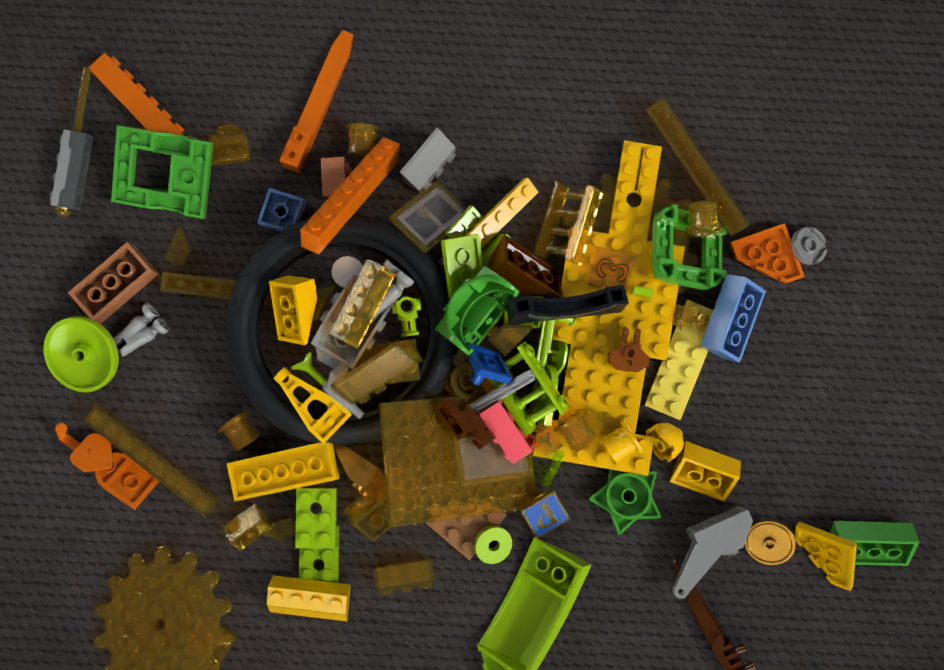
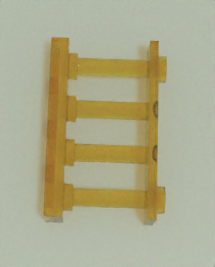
[534,181,603,266]

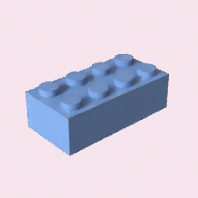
[700,274,766,363]

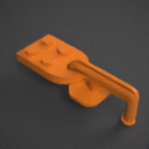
[55,423,160,510]

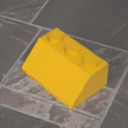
[669,441,741,501]

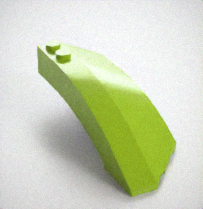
[477,537,592,670]

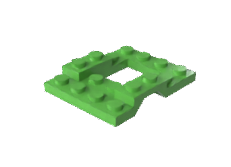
[111,125,213,219]

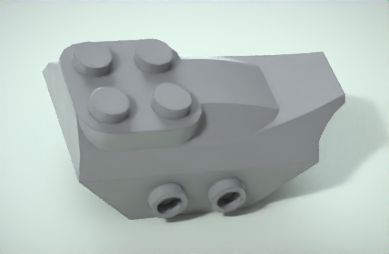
[311,274,395,369]

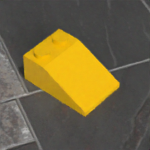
[269,275,317,345]

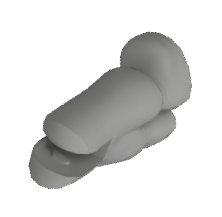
[358,259,414,321]
[113,303,170,357]

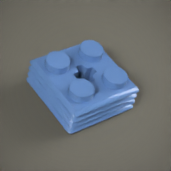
[257,188,307,232]

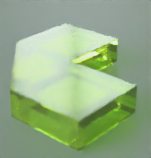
[541,449,565,487]

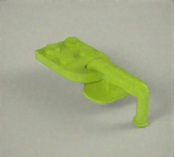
[528,317,577,426]

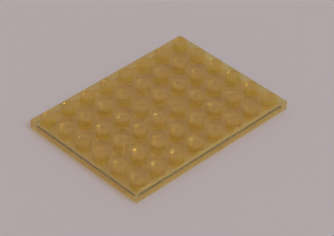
[379,392,536,527]

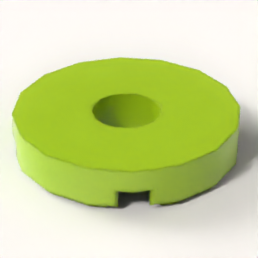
[474,525,512,564]

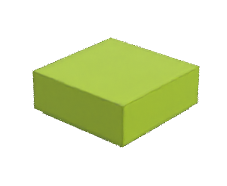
[630,286,654,299]

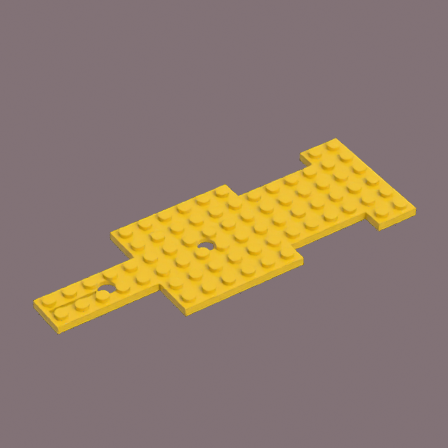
[533,140,685,476]

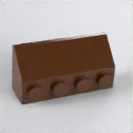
[489,234,563,298]

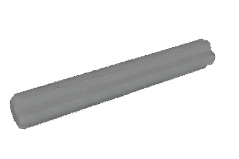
[466,370,535,413]

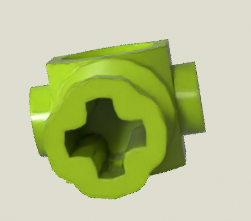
[392,297,421,337]

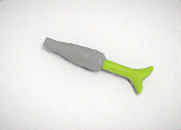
[291,352,364,419]

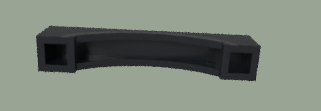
[506,285,629,325]

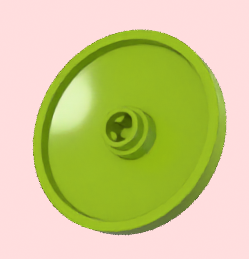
[44,316,119,392]

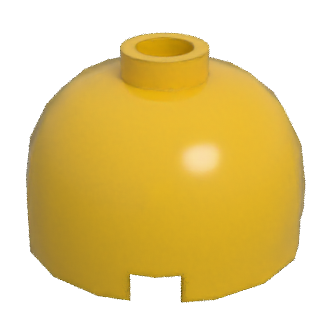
[645,423,684,462]

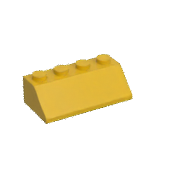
[267,575,351,622]

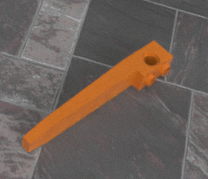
[279,30,354,174]

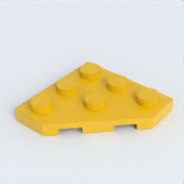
[795,522,857,591]

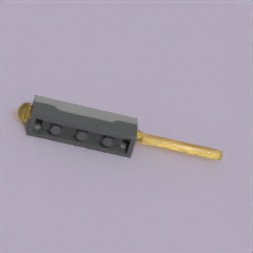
[50,67,94,217]

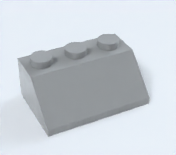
[400,128,456,194]

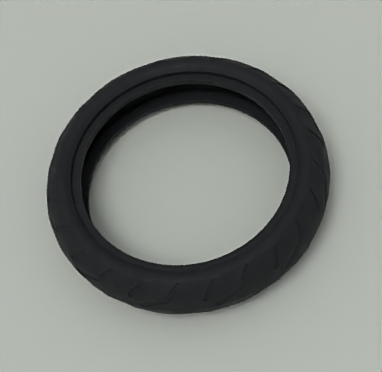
[225,214,459,447]

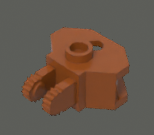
[607,327,650,373]

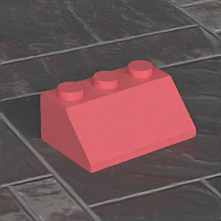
[479,400,536,464]

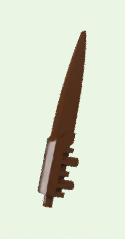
[673,559,757,670]

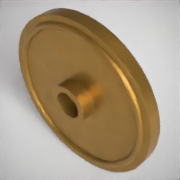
[745,520,796,565]

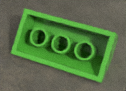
[830,521,920,566]

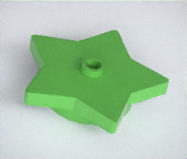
[589,469,661,535]

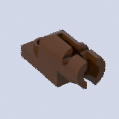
[435,397,496,450]

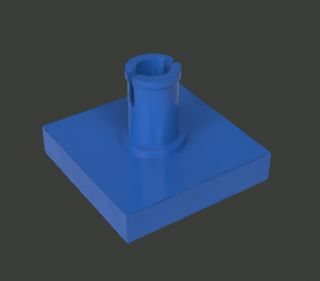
[466,343,512,385]

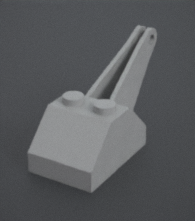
[672,506,753,599]

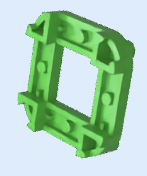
[652,204,727,290]

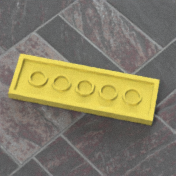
[644,300,713,420]

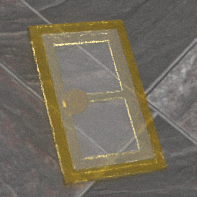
[388,181,467,253]
[451,434,534,487]

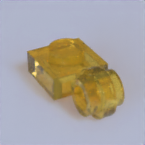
[672,304,710,329]

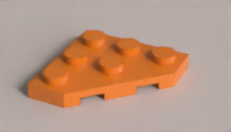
[729,223,805,284]

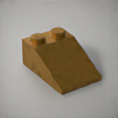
[333,444,388,499]

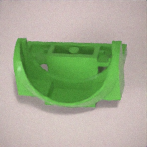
[435,266,519,356]

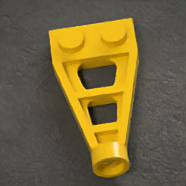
[273,367,352,444]

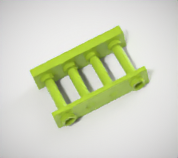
[488,341,569,436]

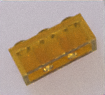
[373,558,436,595]

